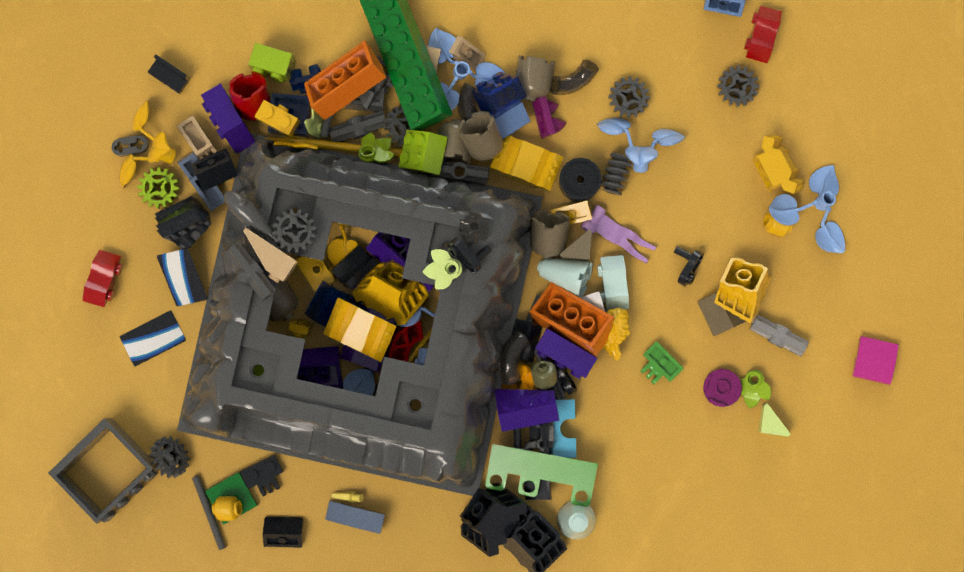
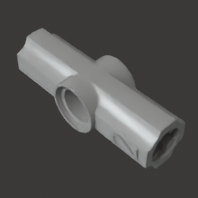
[750,315,809,356]

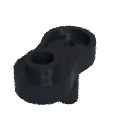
[448,238,492,274]
[674,246,704,287]
[551,360,577,395]

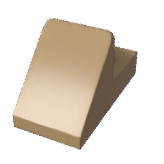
[449,36,486,71]

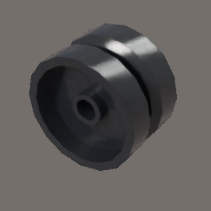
[558,158,602,202]

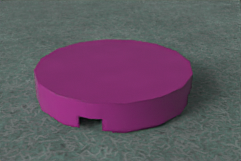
[703,369,742,407]

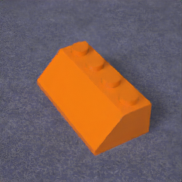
[304,40,386,120]
[529,282,614,357]

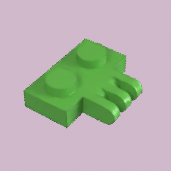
[640,341,684,385]

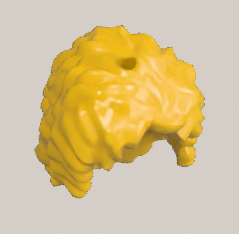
[603,307,631,361]

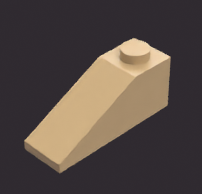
[243,227,298,283]

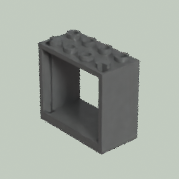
[48,418,158,524]

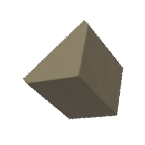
[559,229,592,261]
[697,293,746,336]

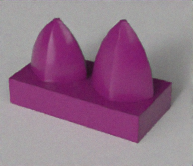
[532,97,566,139]

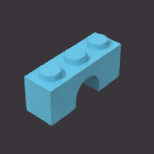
[551,399,576,458]

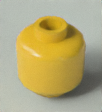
[763,212,793,237]
[212,496,242,521]

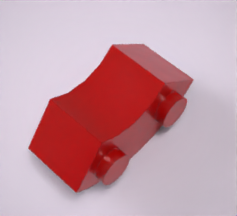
[744,6,782,64]
[82,250,123,307]
[385,320,423,362]

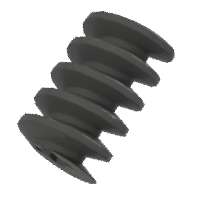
[601,153,632,195]

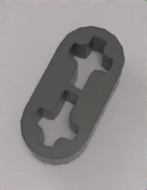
[112,135,149,157]

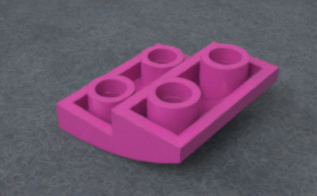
[852,336,899,385]

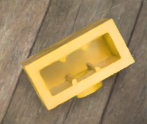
[255,100,300,138]
[296,256,337,294]

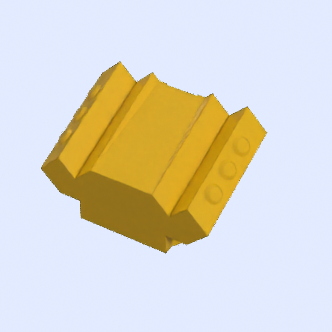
[753,134,805,194]
[490,135,564,191]
[714,257,771,323]
[352,260,429,326]
[323,298,396,362]

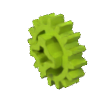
[137,167,180,209]

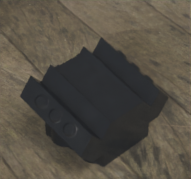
[155,196,212,249]
[460,482,527,557]
[503,505,567,572]

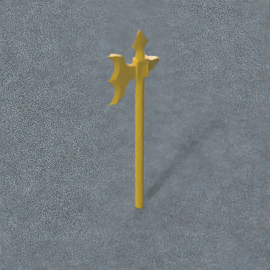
[263,136,402,157]

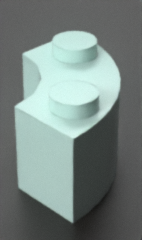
[597,255,629,311]

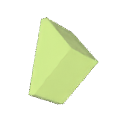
[758,403,791,437]

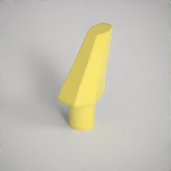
[332,491,364,503]

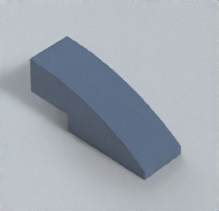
[177,151,225,211]
[325,501,385,534]

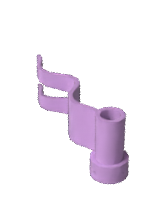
[580,205,656,263]

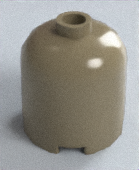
[515,55,556,101]
[458,111,503,161]
[437,119,472,165]
[530,210,570,258]
[269,280,298,321]

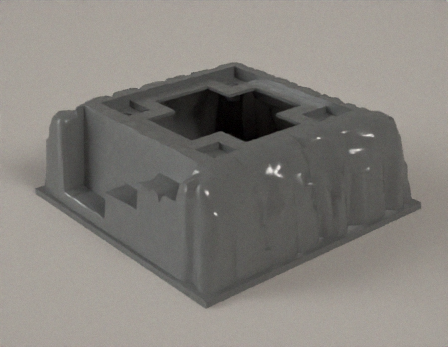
[177,133,543,496]

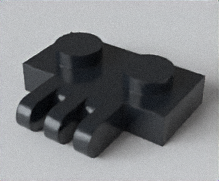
[240,455,284,497]

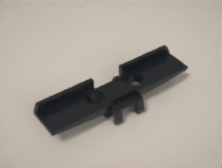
[513,368,555,500]

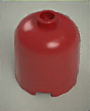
[229,72,271,121]

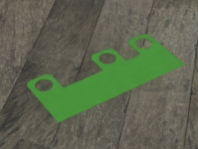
[485,444,598,507]

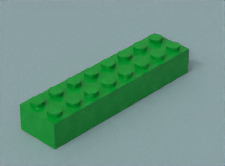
[360,0,453,131]

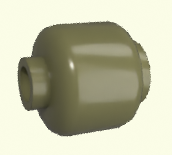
[531,361,558,390]

